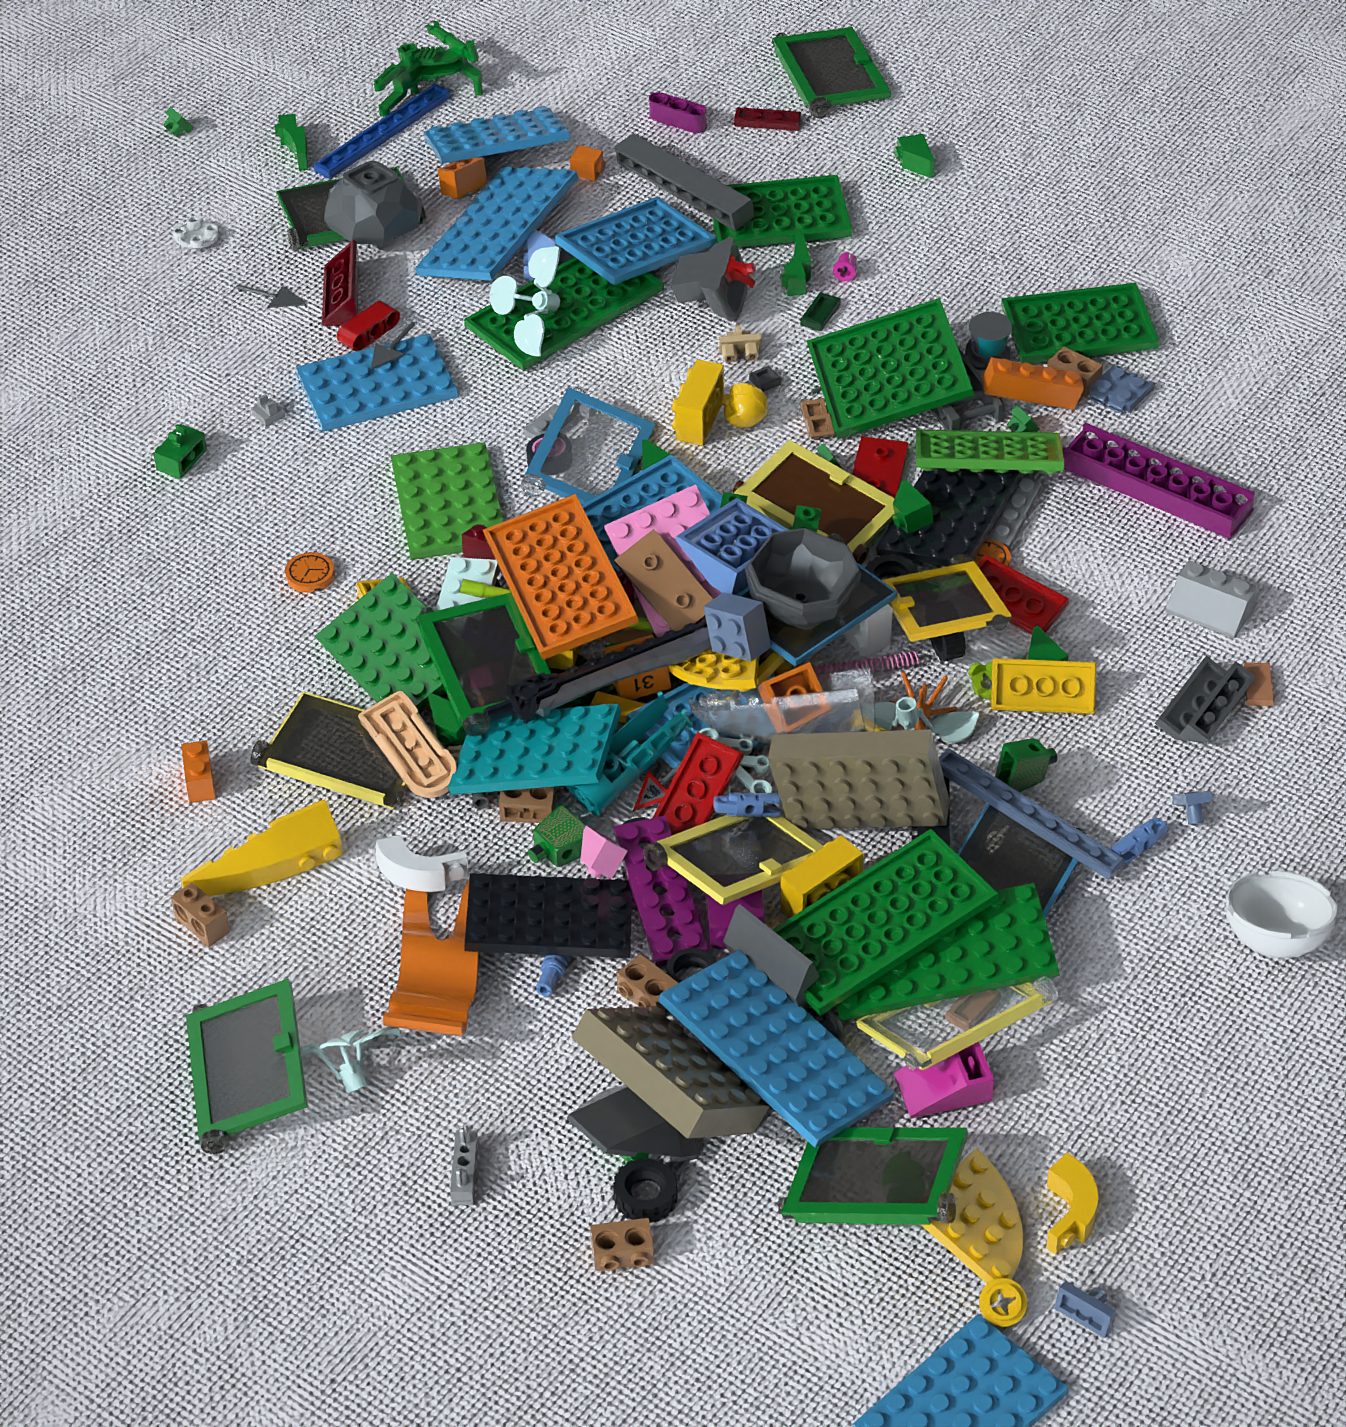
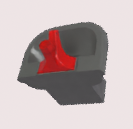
[671,237,756,322]

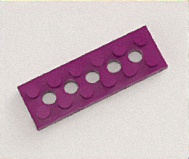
[614,815,708,967]

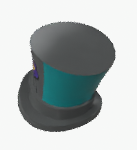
[965,312,1012,370]

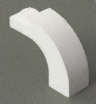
[375,835,469,892]

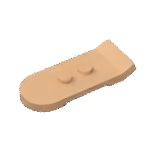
[358,691,457,798]

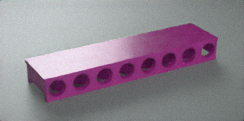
[1062,422,1255,539]

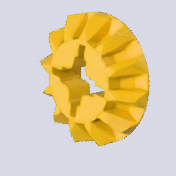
[979,1278,1027,1327]

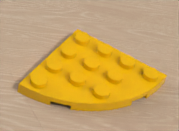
[668,648,759,692]
[920,1148,1023,1295]

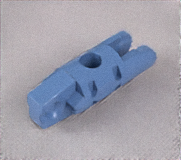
[713,793,781,817]
[1111,817,1168,866]

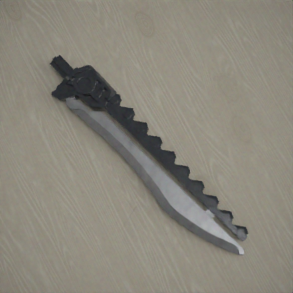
[484,617,712,724]

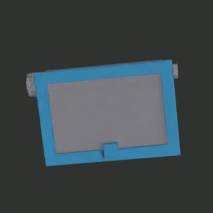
[521,386,656,505]

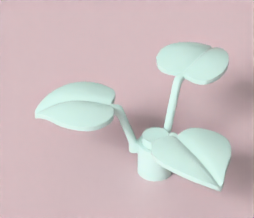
[490,246,560,356]
[858,697,979,743]
[272,1026,400,1093]

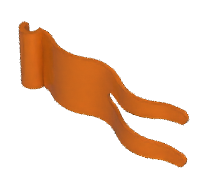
[383,878,478,1037]

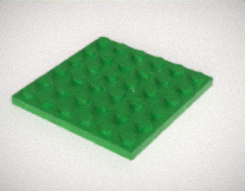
[807,298,974,439]

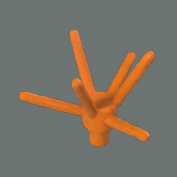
[888,672,958,730]

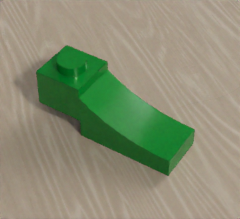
[275,114,308,171]
[780,233,811,296]

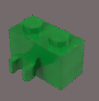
[154,424,207,479]

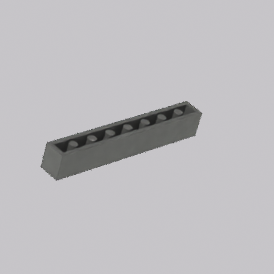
[614,133,755,231]

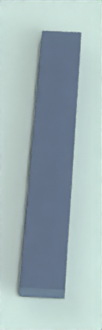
[939,748,1125,880]

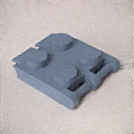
[1089,364,1155,415]

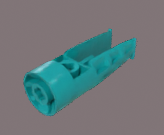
[566,691,693,816]

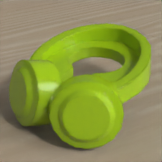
[968,661,992,700]

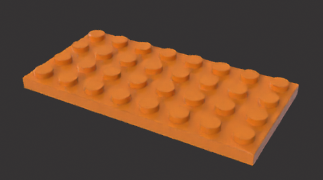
[483,494,639,660]

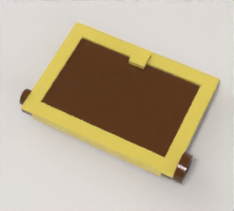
[733,439,895,566]

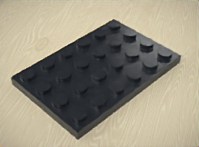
[876,468,1022,567]
[464,873,632,958]

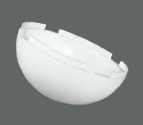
[1226,870,1337,958]

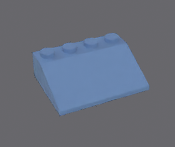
[676,498,789,595]

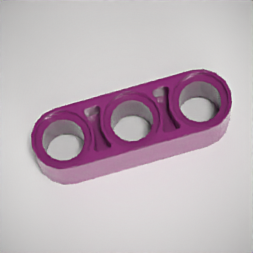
[649,92,707,133]

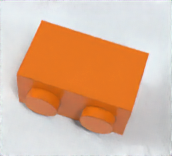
[438,157,487,199]
[181,740,215,803]

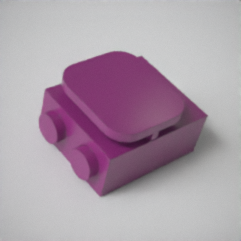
[706,876,765,950]

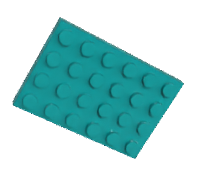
[448,704,621,795]

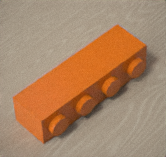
[982,357,1084,410]

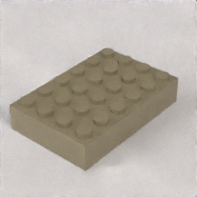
[768,729,950,830]
[571,1006,770,1139]

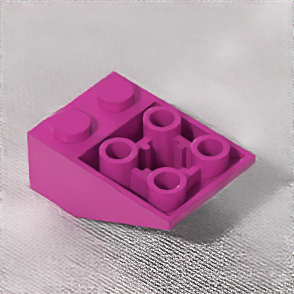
[894,1041,994,1119]

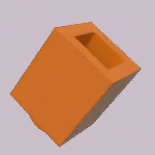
[570,145,606,181]

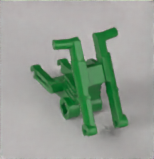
[374,21,483,117]

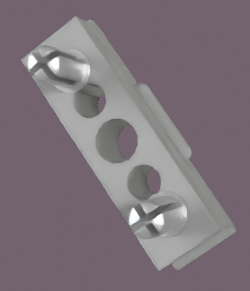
[450,1125,480,1206]

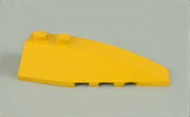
[180,799,343,897]

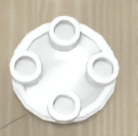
[173,216,218,248]

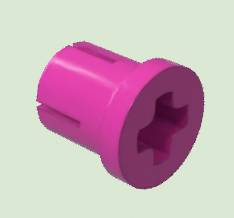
[833,252,857,282]

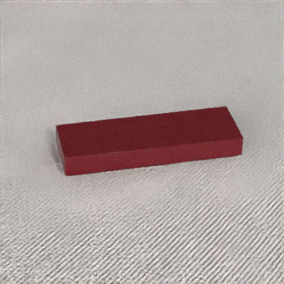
[734,107,801,131]

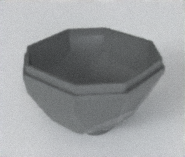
[324,161,422,244]
[745,528,861,630]

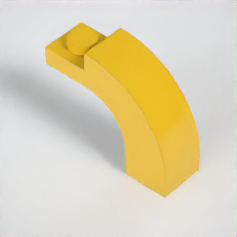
[1046,1152,1098,1255]

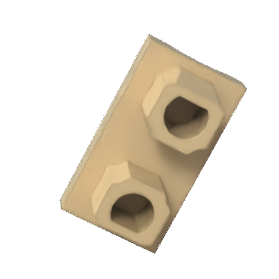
[718,324,761,363]

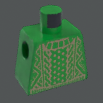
[995,738,1058,793]
[528,805,586,867]

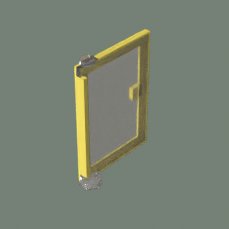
[857,976,1058,1071]

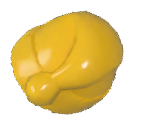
[721,383,768,428]

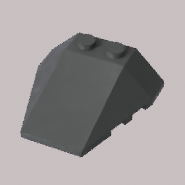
[567,1085,700,1162]

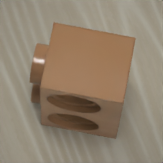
[1047,347,1103,398]
[499,786,556,823]
[171,883,230,947]
[617,954,678,1013]
[590,1218,654,1271]

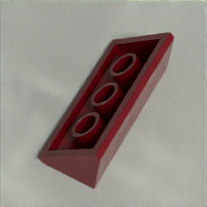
[322,240,359,327]

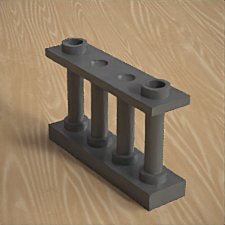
[930,348,1005,430]

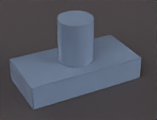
[1172,791,1213,824]
[1054,1281,1117,1339]

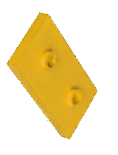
[991,658,1096,715]

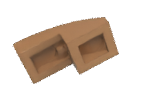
[800,398,835,439]

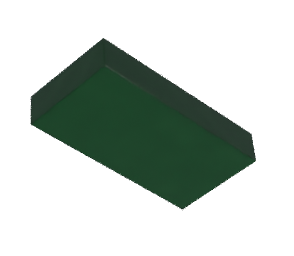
[800,292,841,331]

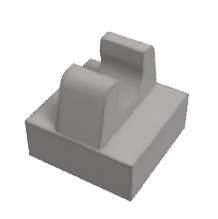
[251,394,285,426]

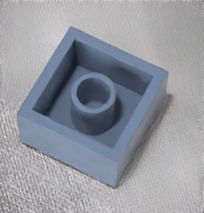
[703,592,771,662]

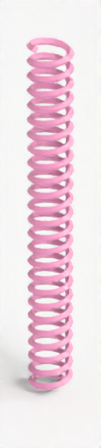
[813,651,920,680]

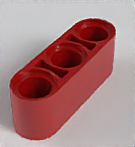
[337,301,400,352]

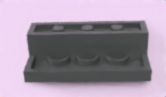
[1154,655,1256,743]
[723,904,820,1011]

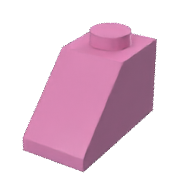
[580,825,627,879]

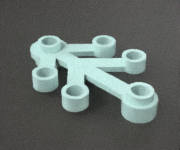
[699,728,772,796]

